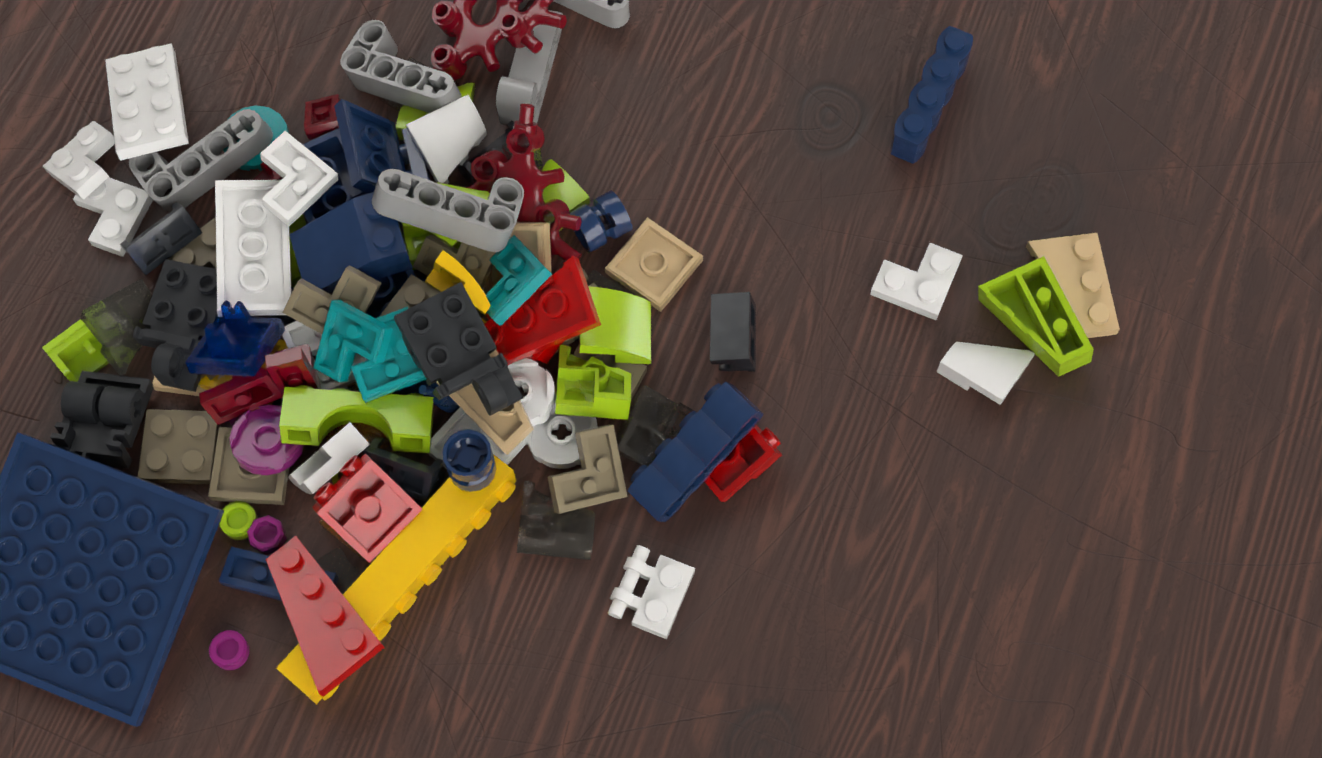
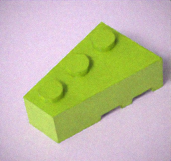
[978,256,1094,377]

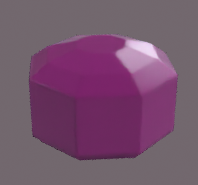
[247,515,287,555]

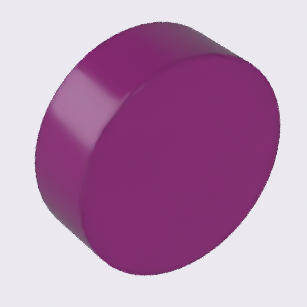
[209,630,250,670]

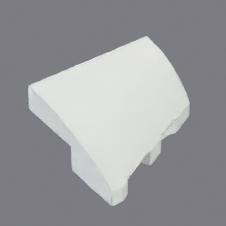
[406,95,487,184]
[937,342,1035,405]
[288,423,370,494]

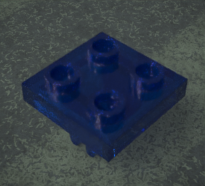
[185,300,285,377]

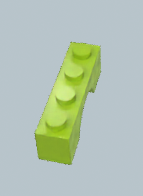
[279,385,434,453]

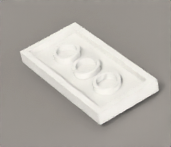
[106,43,189,161]
[215,180,291,317]

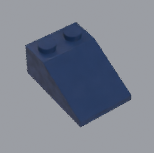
[289,192,412,294]

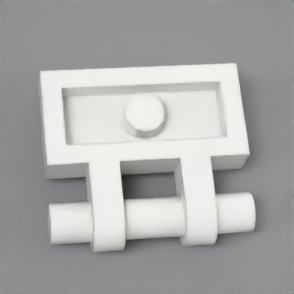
[608,545,695,639]

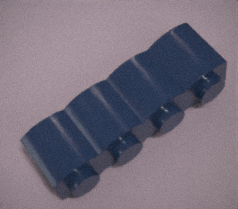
[890,26,973,164]
[627,382,764,522]

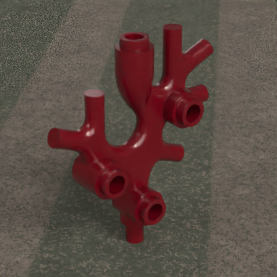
[431,0,567,80]
[465,104,582,268]

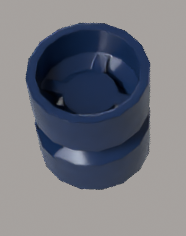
[570,190,633,253]
[442,429,496,492]

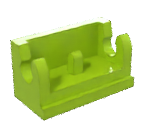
[42,304,134,382]

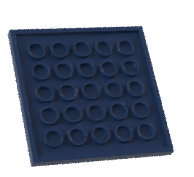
[0,432,224,727]

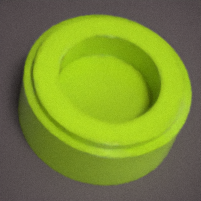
[219,501,258,540]

